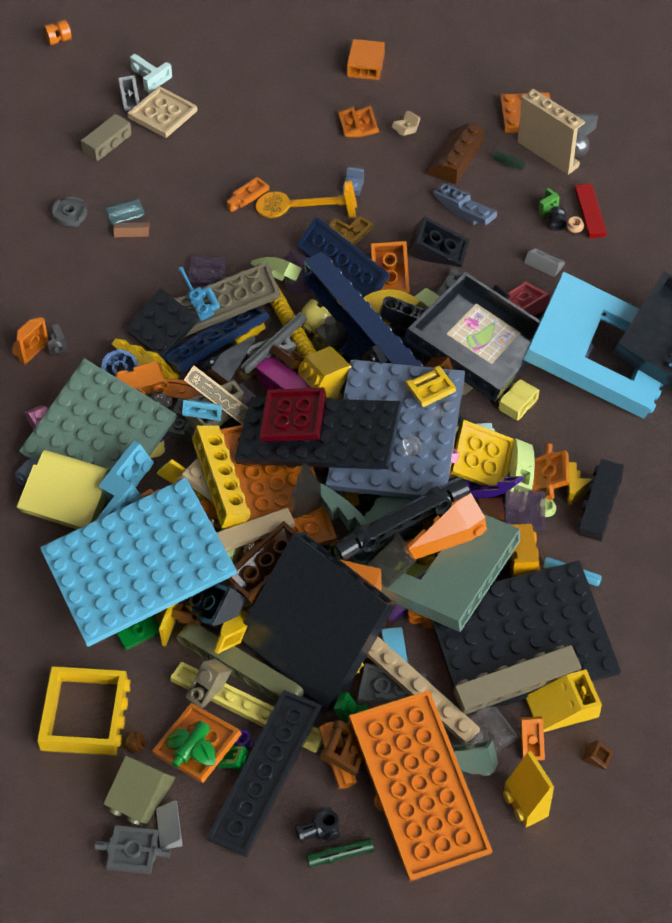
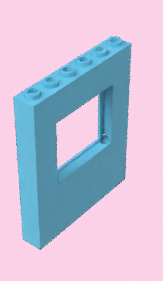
[523,272,672,419]

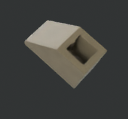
[185,659,232,708]

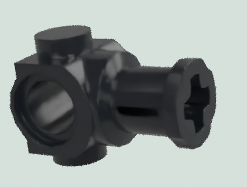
[295,807,340,844]

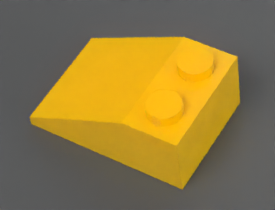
[503,751,554,827]

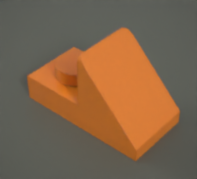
[519,716,545,760]

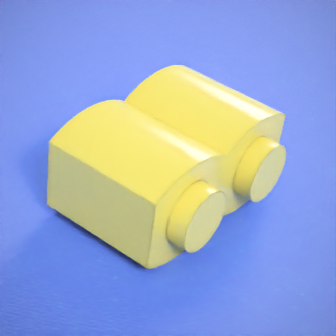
[498,379,539,421]

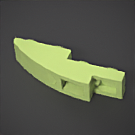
[504,439,535,512]

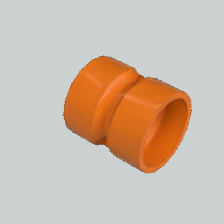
[43,19,72,46]

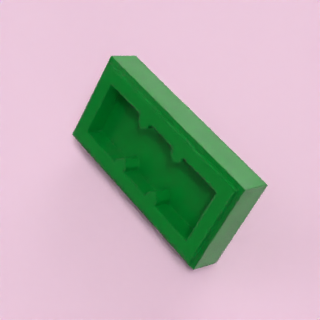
[116,615,160,651]

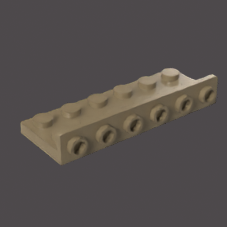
[174,262,281,336]

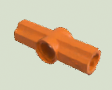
[318,722,357,789]

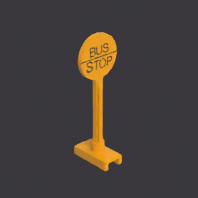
[256,181,357,218]

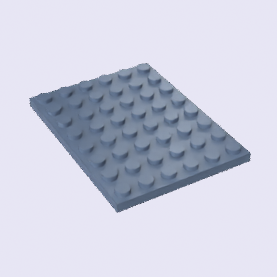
[326,360,465,499]

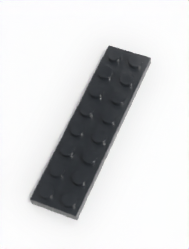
[207,690,322,858]

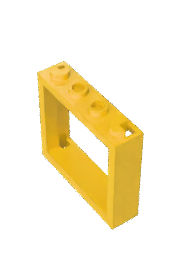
[38,667,131,755]

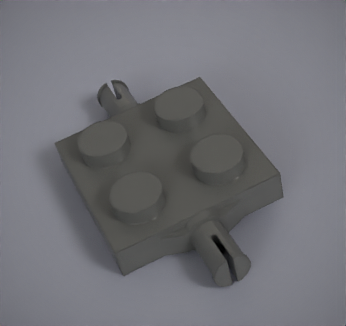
[95,825,171,874]

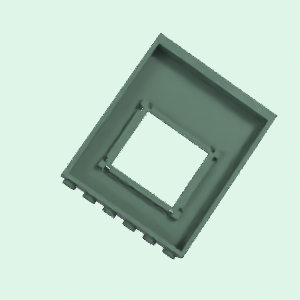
[354,495,521,632]

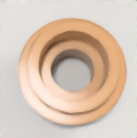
[566,217,584,233]

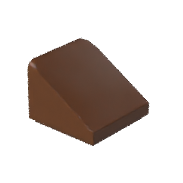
[582,740,614,770]

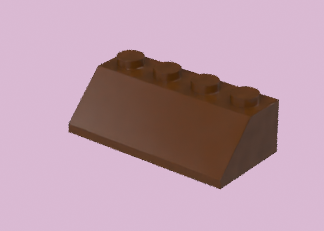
[426,123,485,184]
[227,521,297,607]

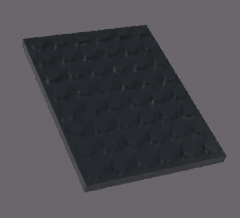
[431,560,621,716]

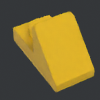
[567,462,592,505]

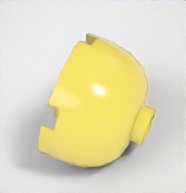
[301,299,336,335]

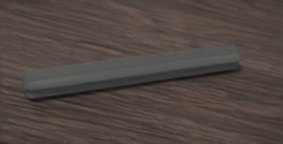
[240,312,307,374]

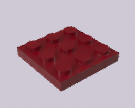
[260,388,326,441]

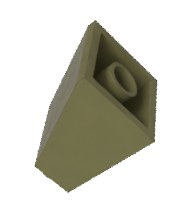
[104,756,175,825]

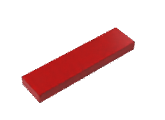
[575,184,607,238]

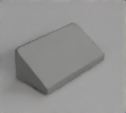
[524,248,565,277]
[156,800,183,848]

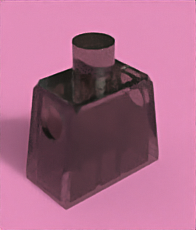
[312,317,349,352]

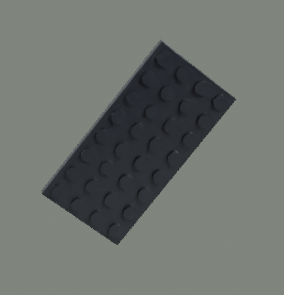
[234,397,402,470]

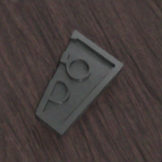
[357,663,427,704]

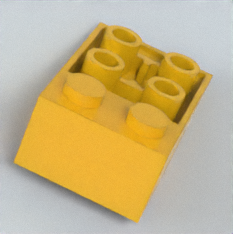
[526,669,602,732]

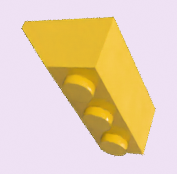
[297,346,352,399]

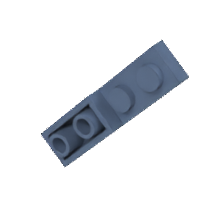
[433,184,497,226]

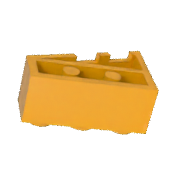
[509,524,540,578]

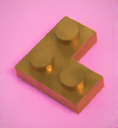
[328,216,374,246]

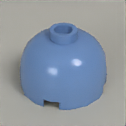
[101,349,139,376]

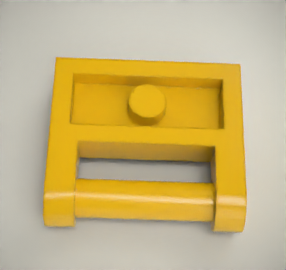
[404,365,456,408]

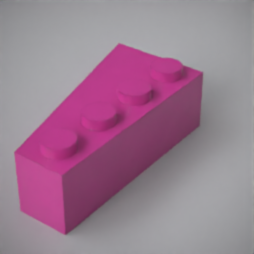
[255,356,311,390]

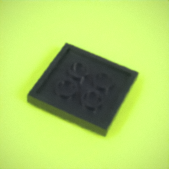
[125,288,200,356]

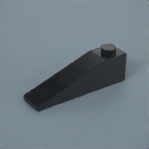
[181,584,246,627]

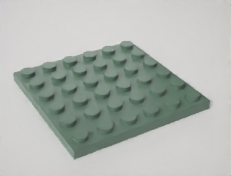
[19,358,177,507]

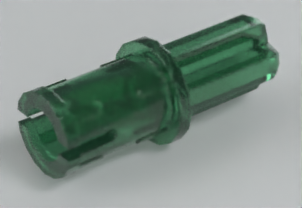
[493,150,526,170]

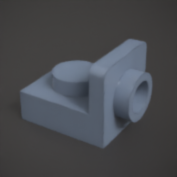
[343,167,364,196]

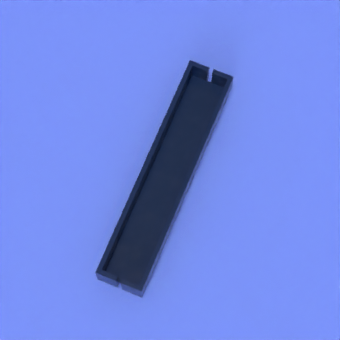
[304,252,423,367]

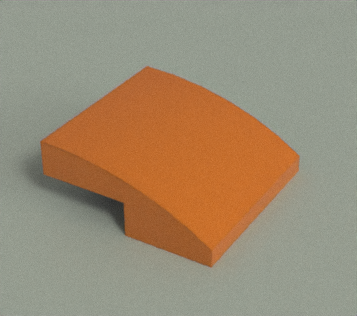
[338,105,379,137]

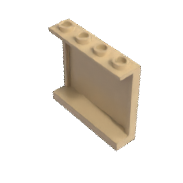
[518,89,585,175]

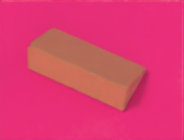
[113,222,150,237]

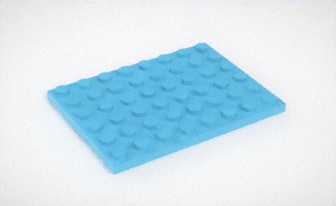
[40,478,238,647]

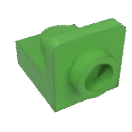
[538,188,560,218]

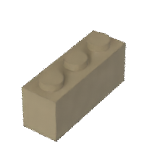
[81,114,132,161]

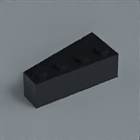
[576,459,624,542]

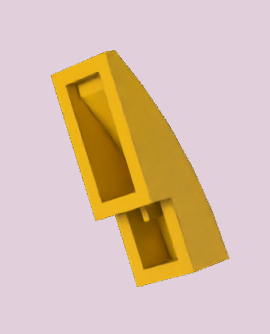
[214,609,248,654]

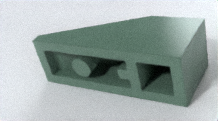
[451,740,498,776]

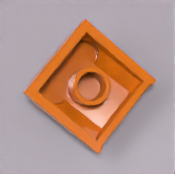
[12,317,49,365]

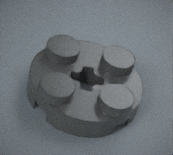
[52,197,87,227]

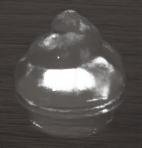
[402,436,422,456]

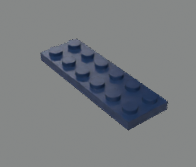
[297,216,391,298]
[161,307,269,372]

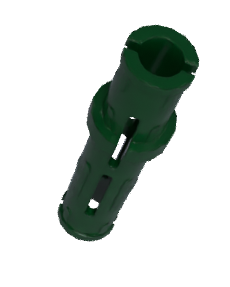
[306,838,374,868]

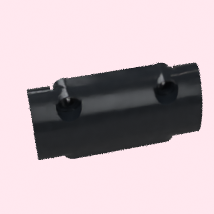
[330,477,470,563]

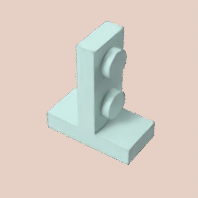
[130,54,172,93]

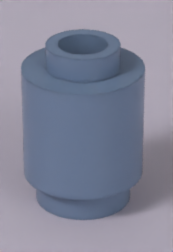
[15,458,38,486]

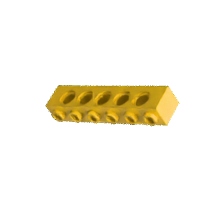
[192,426,250,528]

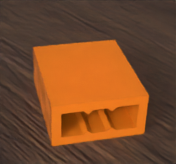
[347,39,385,80]

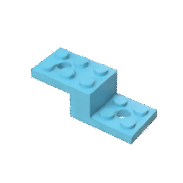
[95,441,154,521]

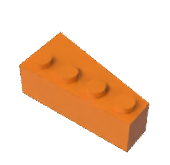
[115,361,168,395]

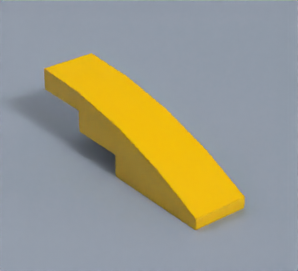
[112,338,180,379]

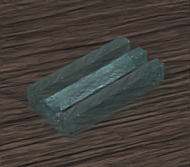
[106,199,145,224]

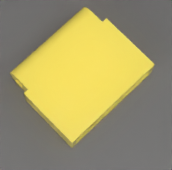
[17,450,110,530]

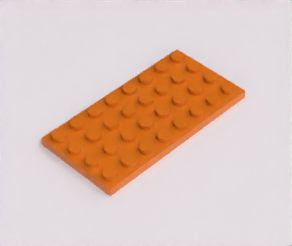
[220,424,337,547]
[349,690,493,882]

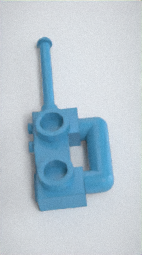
[178,266,220,321]

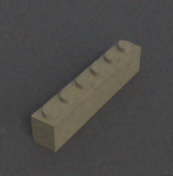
[453,645,582,715]

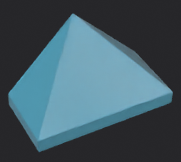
[182,400,222,421]

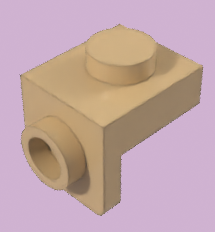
[392,111,421,136]

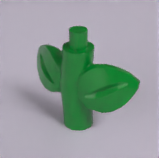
[165,721,216,768]

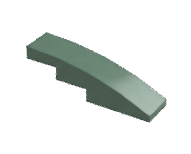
[311,480,369,531]

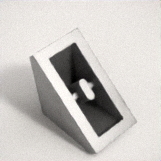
[118,75,140,111]

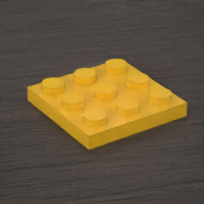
[450,420,515,485]

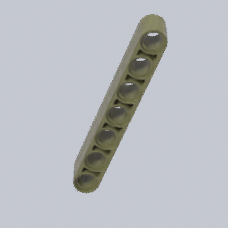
[176,622,304,703]

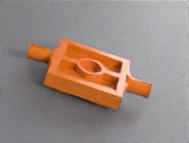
[531,443,570,500]

